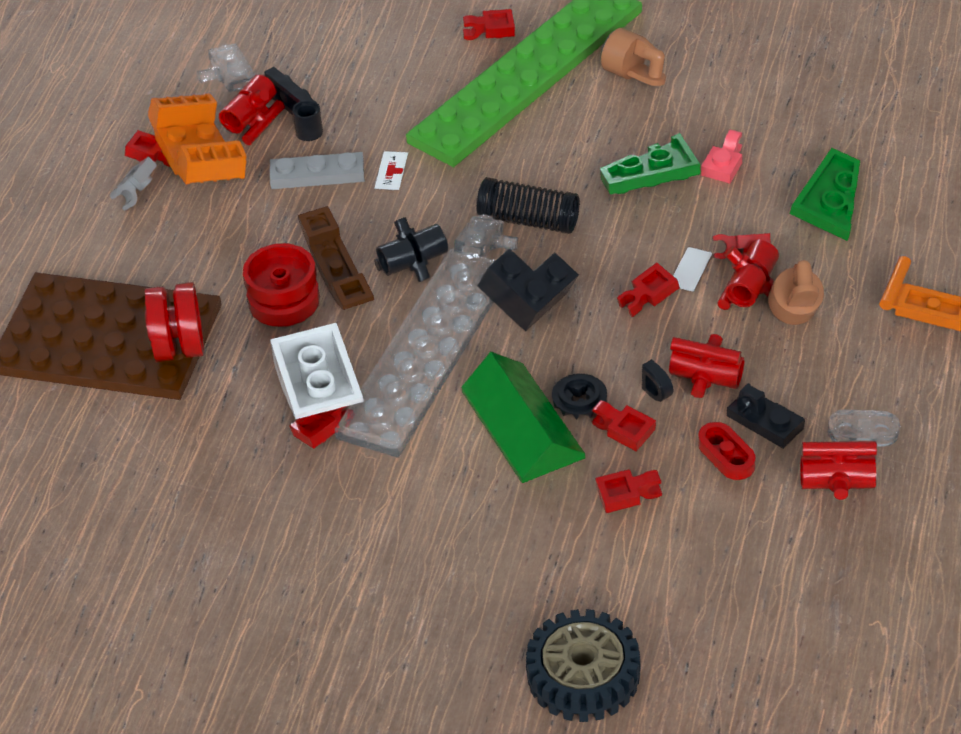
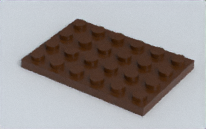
[0,272,222,400]

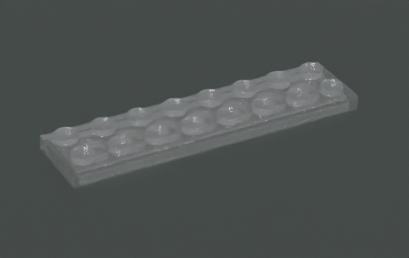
[335,248,495,458]

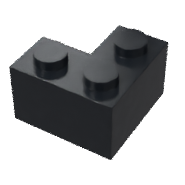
[477,248,579,332]

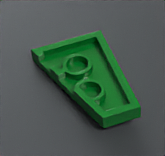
[600,133,701,195]
[789,148,860,241]

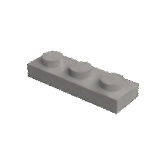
[270,152,365,189]

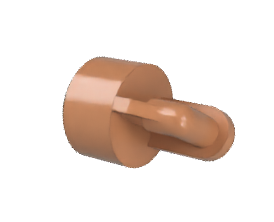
[600,28,666,86]
[768,260,824,325]

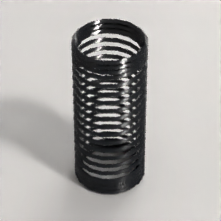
[476,177,580,234]

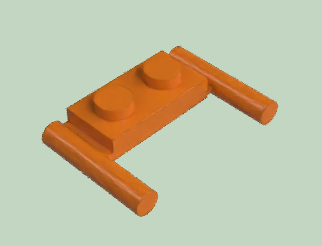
[879,256,961,331]

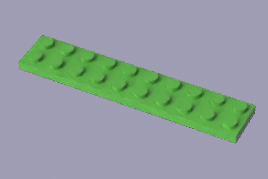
[406,0,642,168]

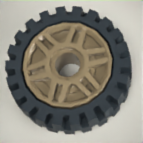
[526,609,641,722]

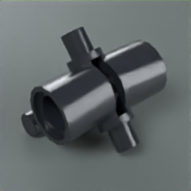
[374,217,448,282]

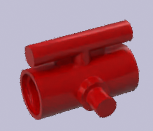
[219,74,285,145]
[717,240,779,310]
[669,334,745,398]
[800,441,877,500]

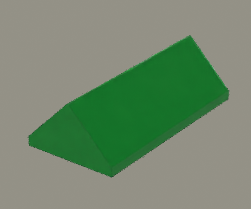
[461,351,585,483]

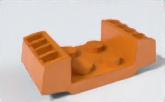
[148,93,246,185]

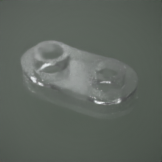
[827,409,900,447]

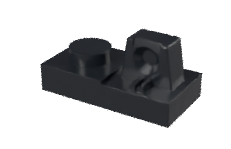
[727,383,805,449]

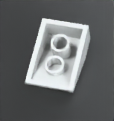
[270,323,364,419]

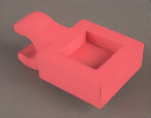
[701,129,742,184]

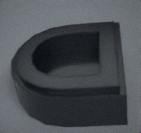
[642,359,674,402]

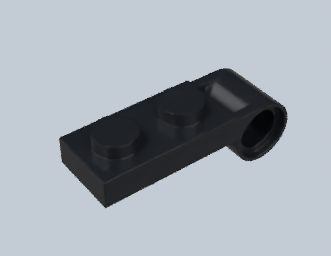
[264,67,323,141]

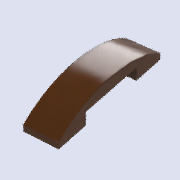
[298,206,374,310]

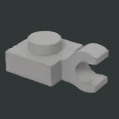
[110,156,157,211]

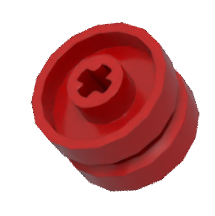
[242,243,320,327]
[145,282,204,362]

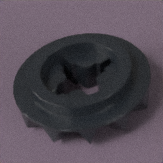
[552,374,607,420]

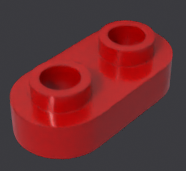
[698,422,756,480]

